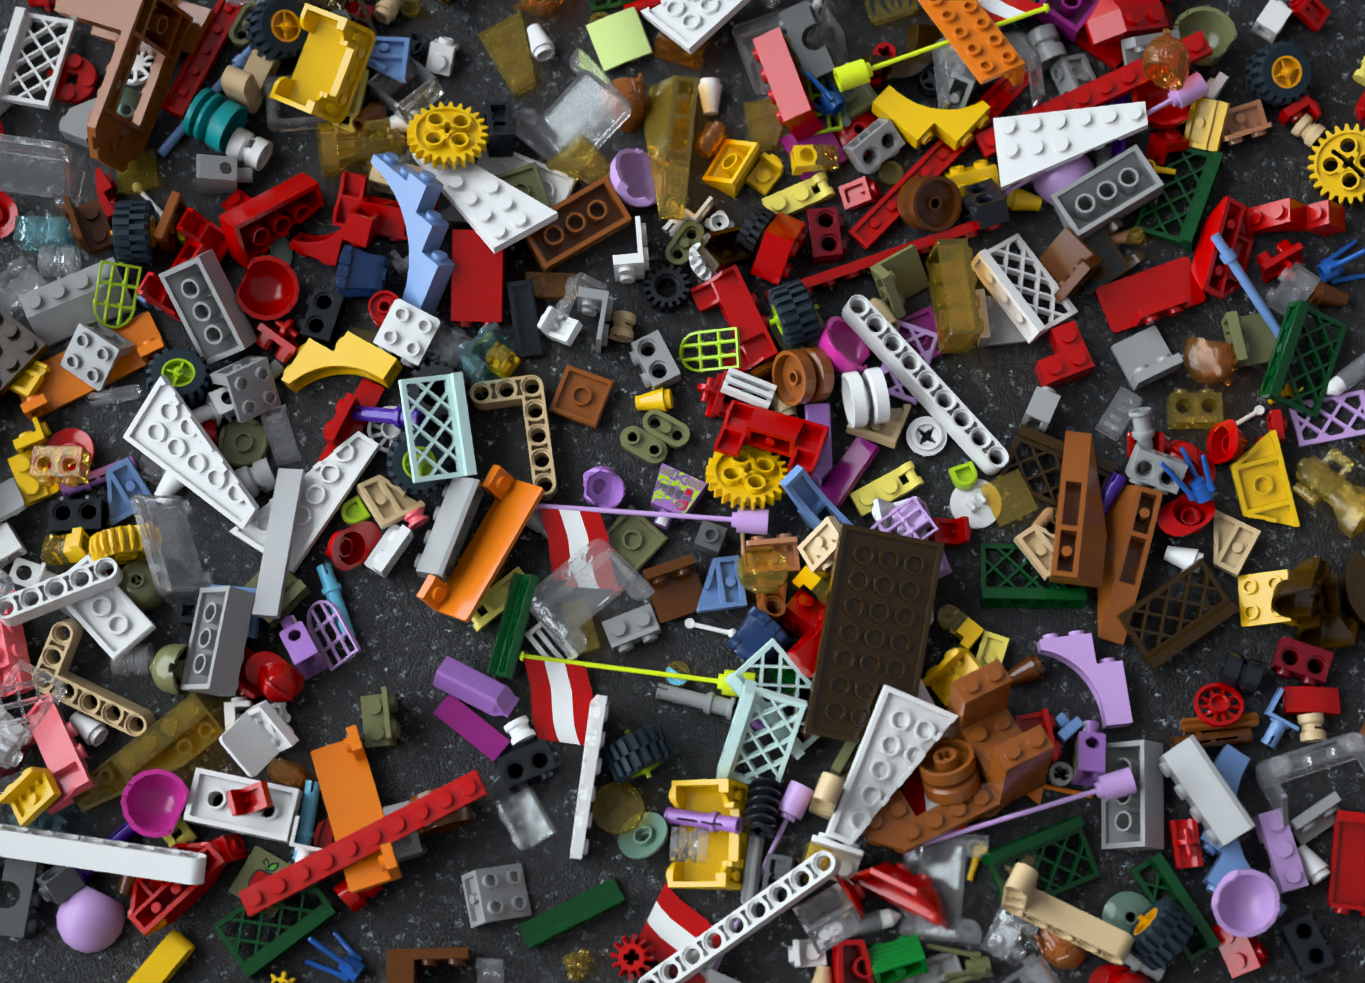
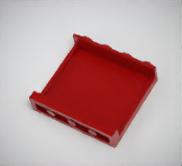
[1326,810,1365,916]

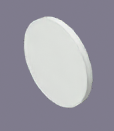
[950,479,1002,529]

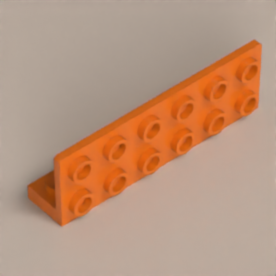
[917,0,1025,87]
[18,311,167,421]
[416,464,545,623]
[311,725,402,894]

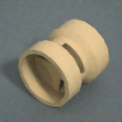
[1291,113,1326,148]
[608,310,637,343]
[1297,713,1327,743]

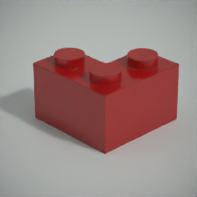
[751,212,807,285]
[1034,320,1095,389]

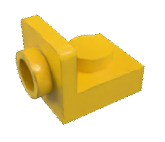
[746,152,784,197]
[12,416,51,453]

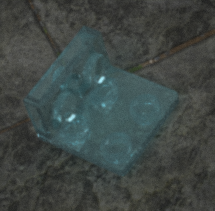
[456,322,502,384]

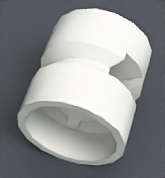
[226,127,273,171]

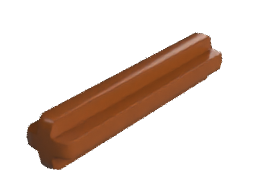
[1180,712,1259,733]

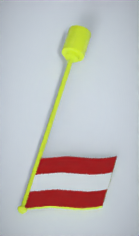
[833,0,1050,92]
[519,651,756,745]

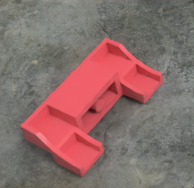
[0,589,35,700]
[18,695,94,815]

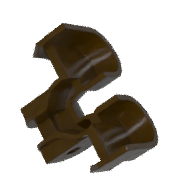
[1271,556,1360,650]

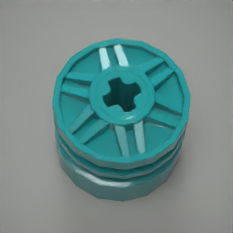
[183,88,248,153]

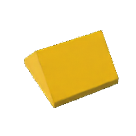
[702,139,760,199]

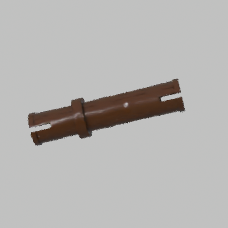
[1171,727,1253,749]

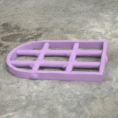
[870,496,939,540]
[306,600,361,671]

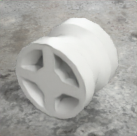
[503,715,536,746]

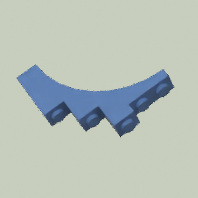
[370,152,455,315]
[779,464,853,530]
[1199,744,1287,918]

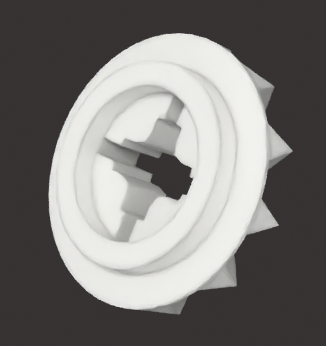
[689,242,722,281]
[906,416,947,457]

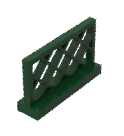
[1133,147,1224,251]
[1258,300,1348,419]
[980,543,1087,609]
[486,572,539,680]
[980,815,1100,915]
[213,884,339,979]

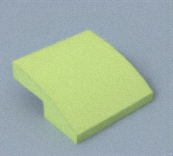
[586,7,653,72]

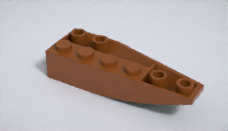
[1049,431,1107,588]
[1097,485,1163,645]

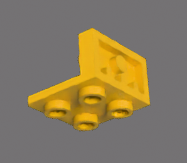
[1238,569,1301,627]

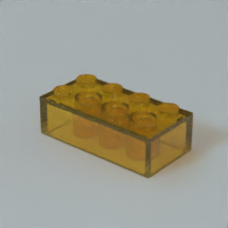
[925,238,984,353]

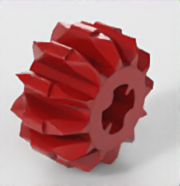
[610,934,657,980]

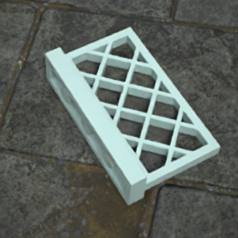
[398,372,477,483]
[724,638,820,760]
[716,679,807,784]

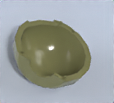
[1173,6,1237,67]

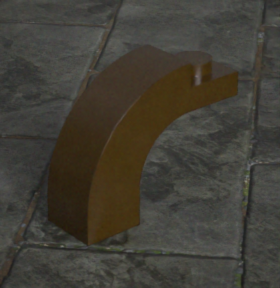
[861,23,940,83]
[1340,552,1365,632]

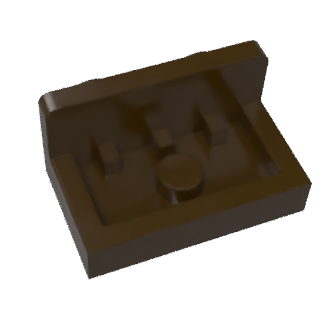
[697,226,752,272]

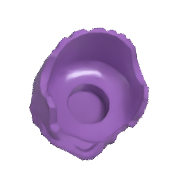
[583,465,626,508]

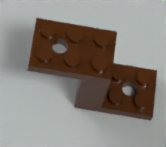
[387,947,473,983]

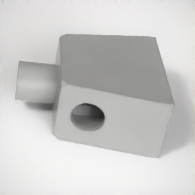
[196,154,252,194]

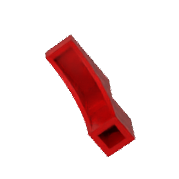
[1247,197,1346,236]
[289,205,381,266]

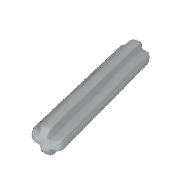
[740,834,764,904]

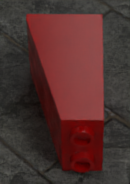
[451,229,507,327]

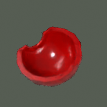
[1133,72,1190,129]
[235,255,300,321]

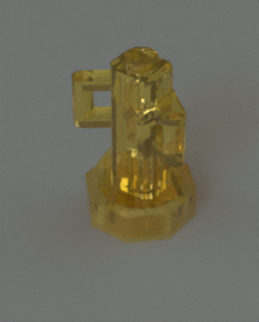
[316,118,406,177]
[1293,447,1365,539]

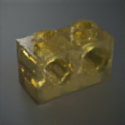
[1166,389,1224,429]
[29,446,91,487]

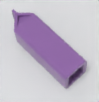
[804,403,833,489]
[432,656,520,718]

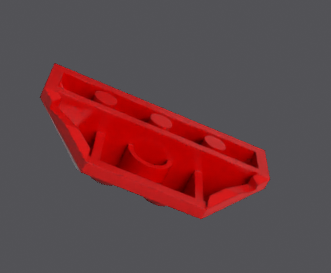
[1084,0,1174,46]
[1191,196,1254,299]
[127,842,226,936]
[849,862,950,930]

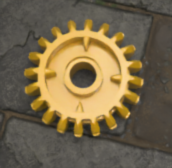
[89,524,160,565]

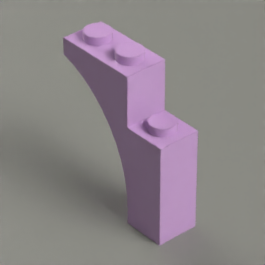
[1037,630,1133,730]

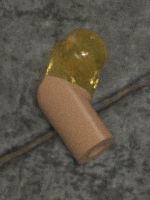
[1110,226,1145,245]
[1031,507,1057,528]

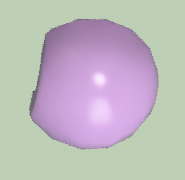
[610,148,667,208]
[1032,154,1094,206]
[1211,868,1280,937]
[56,885,125,953]

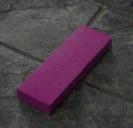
[820,436,880,510]
[433,694,511,763]

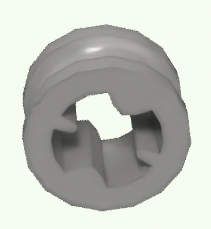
[1048,762,1073,787]

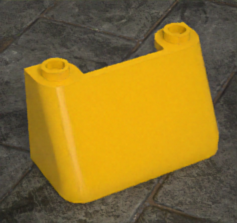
[269,3,376,124]
[666,779,749,890]

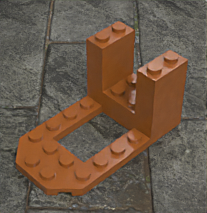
[54,0,193,173]
[862,659,1054,854]

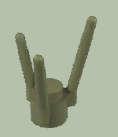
[926,943,991,983]

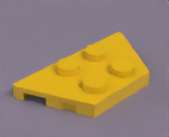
[1230,430,1300,527]

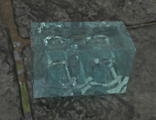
[13,216,72,250]

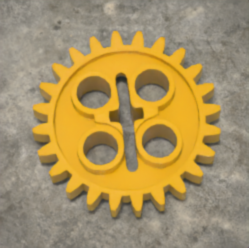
[407,101,488,170]
[1307,123,1365,206]
[705,445,789,511]

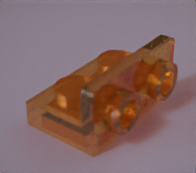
[653,31,711,70]

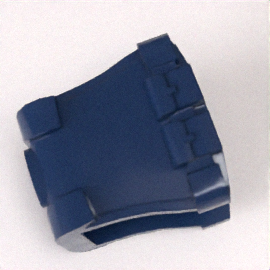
[336,244,389,299]
[727,606,790,670]

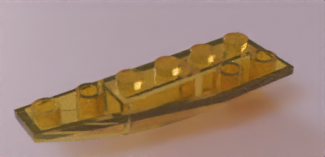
[644,75,699,221]
[73,692,225,812]

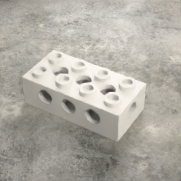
[183,767,304,844]

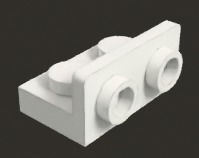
[364,524,414,578]

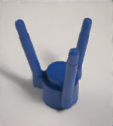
[806,71,845,116]
[1317,239,1365,286]
[1160,447,1216,504]
[305,931,366,983]

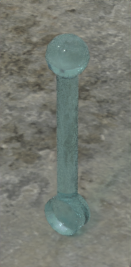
[841,91,852,127]

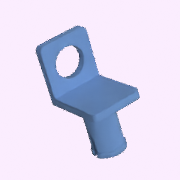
[1260,687,1300,750]

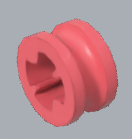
[403,507,429,530]

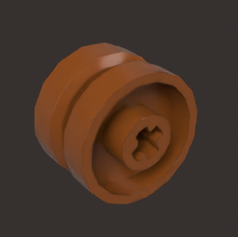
[772,346,835,406]
[917,738,981,805]

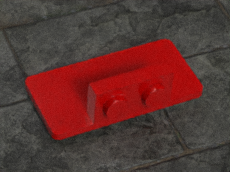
[1095,257,1206,334]

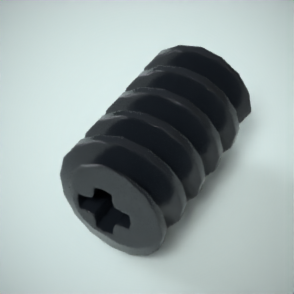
[743,777,783,839]

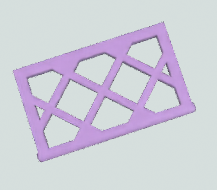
[881,319,940,405]
[1289,389,1365,448]

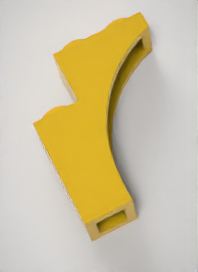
[872,85,990,151]
[281,331,403,393]

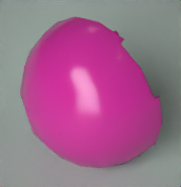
[818,316,871,375]
[121,769,189,838]

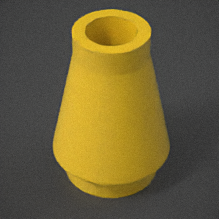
[1004,188,1042,211]
[635,387,674,412]

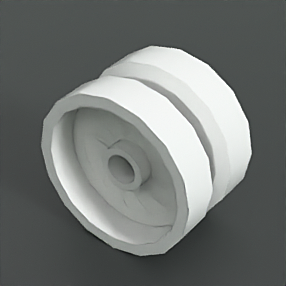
[841,367,890,429]

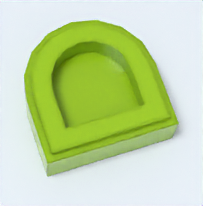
[948,461,978,491]
[341,495,372,526]

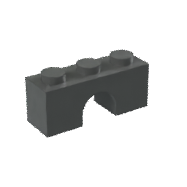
[779,0,838,83]
[0,857,47,940]

